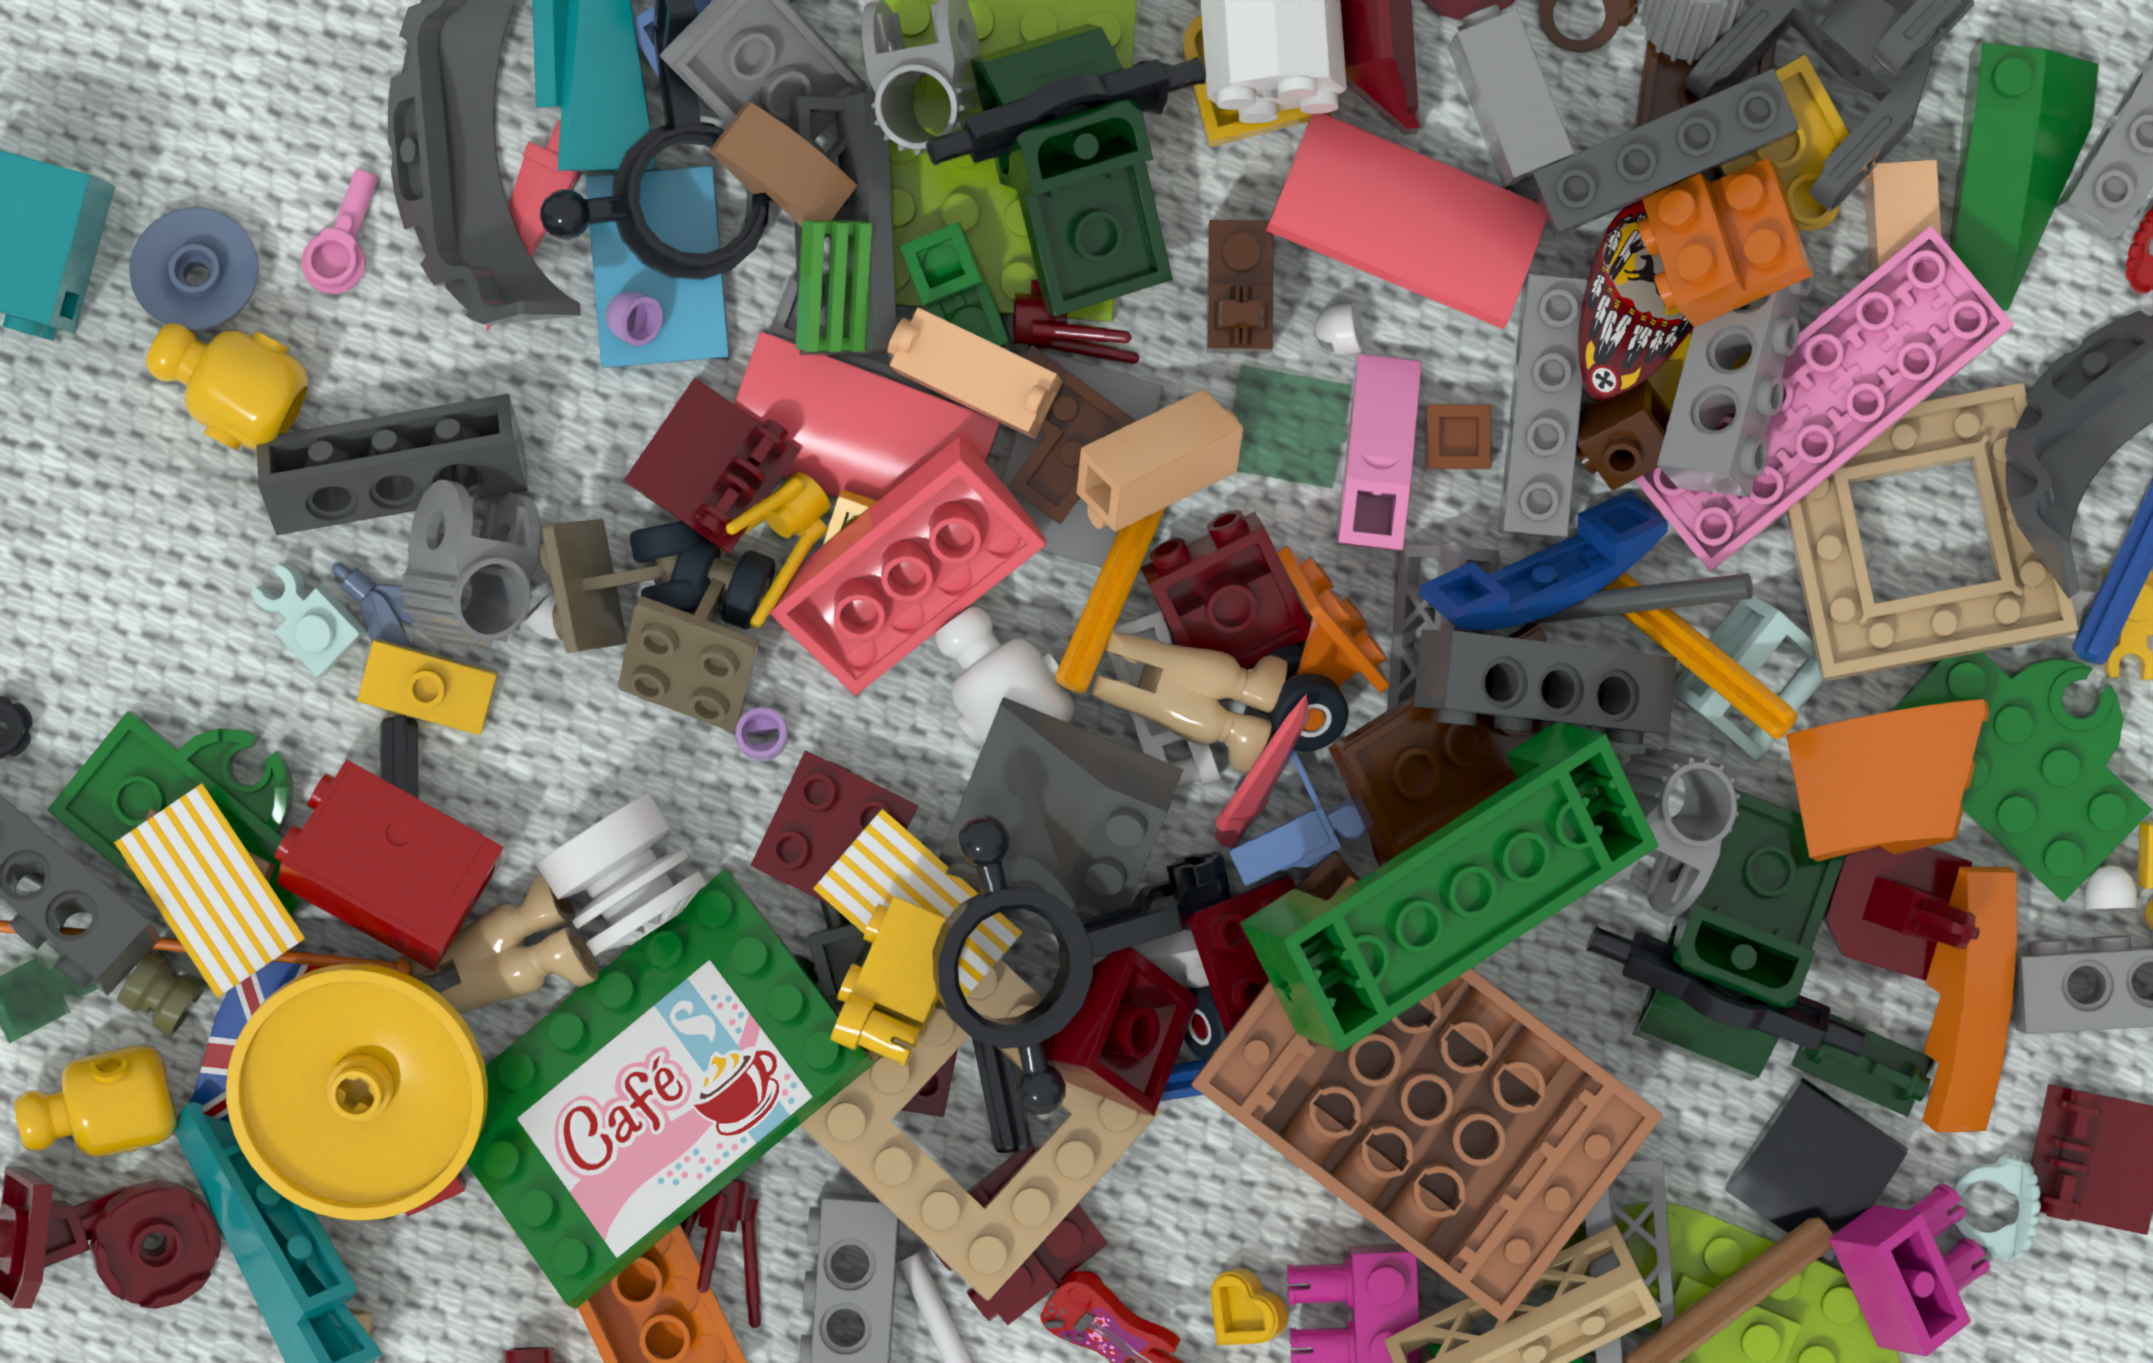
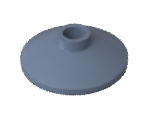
[129,207,259,332]

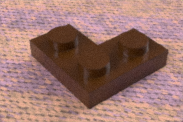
[1008,345,1136,525]

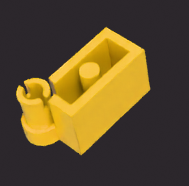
[831,896,947,1067]

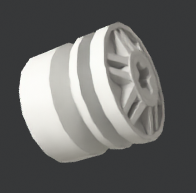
[536,792,708,957]

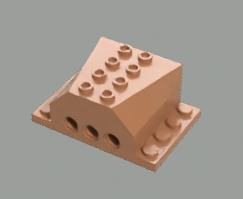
[1191,876,1663,1324]

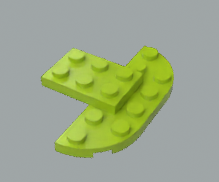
[1546,1202,1900,1363]

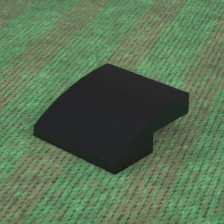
[1725,1077,1908,1262]

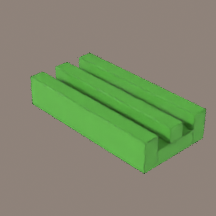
[796,220,872,352]

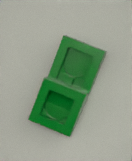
[899,221,1013,348]

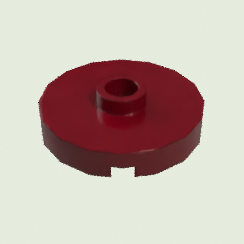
[90,1180,221,1309]

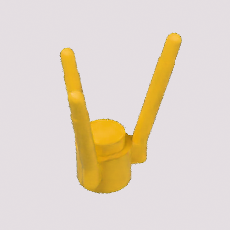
[720,472,831,629]

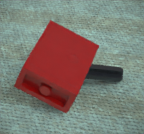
[274,715,504,972]

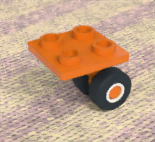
[1267,545,1391,752]

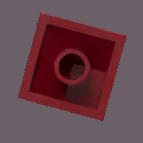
[1043,947,1198,1116]

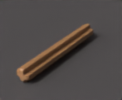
[1623,1218,1833,1363]

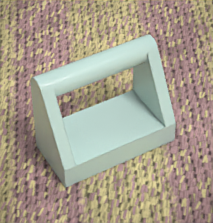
[1673,595,1822,763]

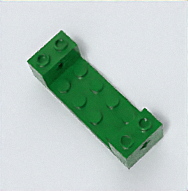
[1241,721,1659,1053]

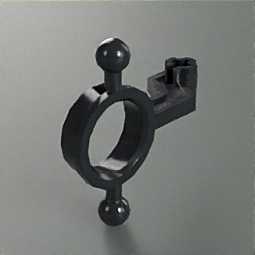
[540,0,776,281]
[932,815,1232,1115]

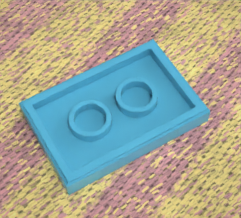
[585,166,730,368]

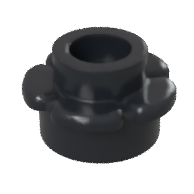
[0,696,33,759]

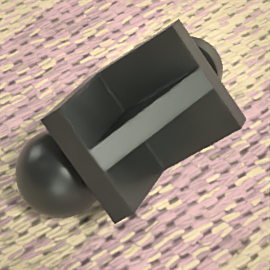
[793,900,867,998]

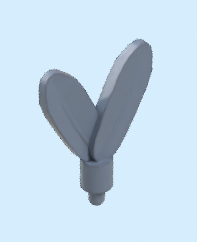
[332,562,463,648]

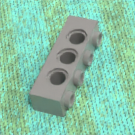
[2055,47,2153,241]
[1657,247,1815,497]
[1498,274,1588,539]
[2013,936,2153,1034]
[799,1192,900,1363]

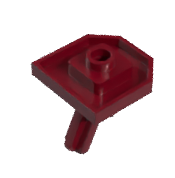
[1823,846,1980,981]
[0,1166,128,1309]

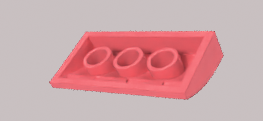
[1266,113,1547,329]
[734,331,1001,501]
[769,436,1046,696]

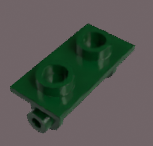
[1791,1013,1933,1117]

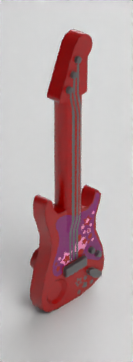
[1040,1270,1185,1363]

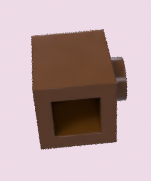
[1576,379,1671,491]

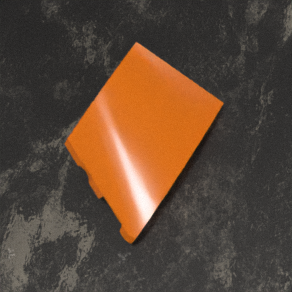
[1786,699,1990,862]

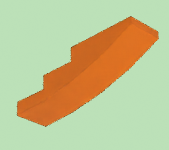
[1922,867,2017,1133]

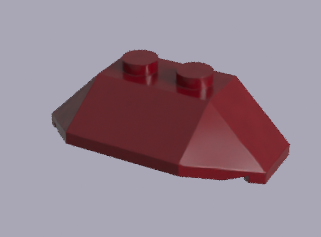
[1340,0,1420,135]

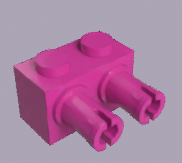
[1829,1183,1990,1357]
[1287,1244,1421,1363]

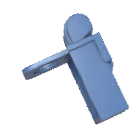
[1229,749,1367,886]

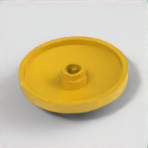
[226,964,488,1220]

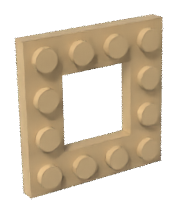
[1786,382,2079,682]
[799,959,1162,1301]

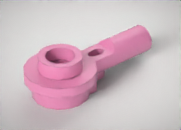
[301,169,379,295]

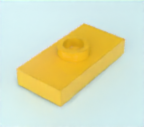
[357,638,499,735]

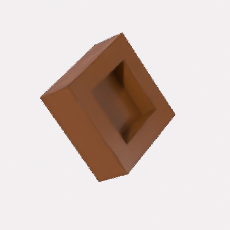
[1425,404,1491,470]

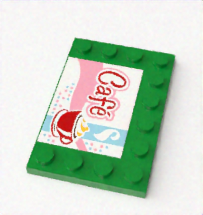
[466,869,875,1309]

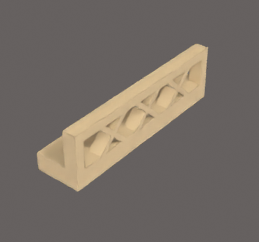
[1384,1224,1662,1363]

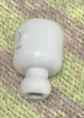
[935,605,1076,750]

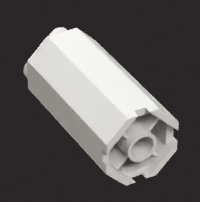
[1201,0,1347,124]

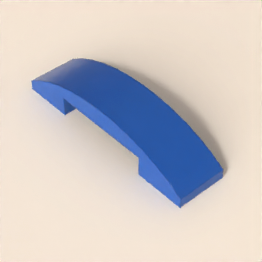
[1419,490,1668,630]

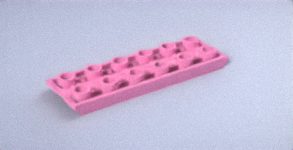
[1635,226,2014,572]

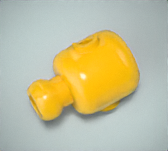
[145,323,309,451]
[14,1044,177,1158]

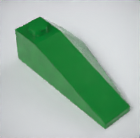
[1949,43,2098,311]

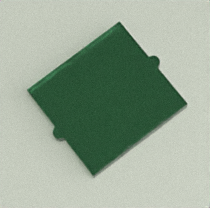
[1232,365,1351,489]

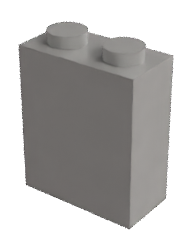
[1448,5,1575,189]

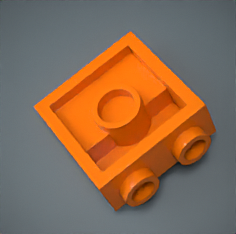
[1637,157,1813,327]

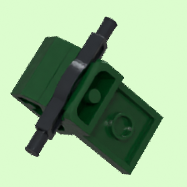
[926,23,1206,317]
[1586,788,1867,1081]

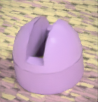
[606,291,663,346]
[735,707,788,761]

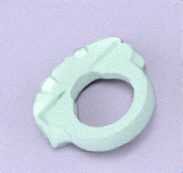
[1951,1153,2041,1262]

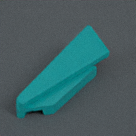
[532,0,656,173]
[174,1102,382,1363]

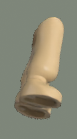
[1092,632,1287,774]
[408,874,599,1015]

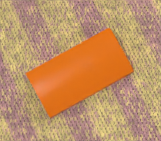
[578,1223,748,1363]

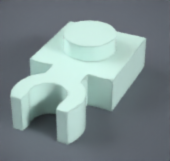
[251,562,368,678]

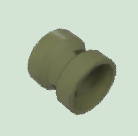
[117,949,207,1037]

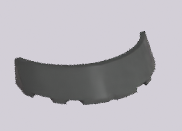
[388,0,581,325]
[2005,310,2153,599]

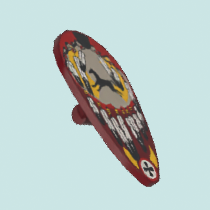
[1578,201,1694,400]

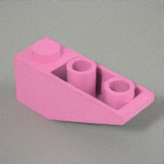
[1335,354,1422,552]

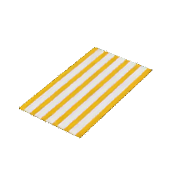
[114,784,305,998]
[813,809,1023,1001]

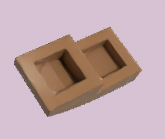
[709,102,858,228]

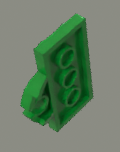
[1889,652,2152,903]
[47,711,306,918]

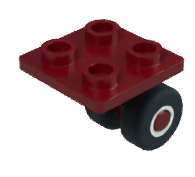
[1184,876,1297,1061]

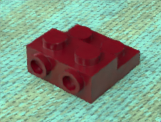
[1140,510,1311,669]
[934,1144,1108,1326]

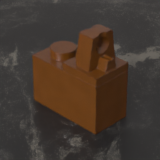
[1206,220,1274,354]

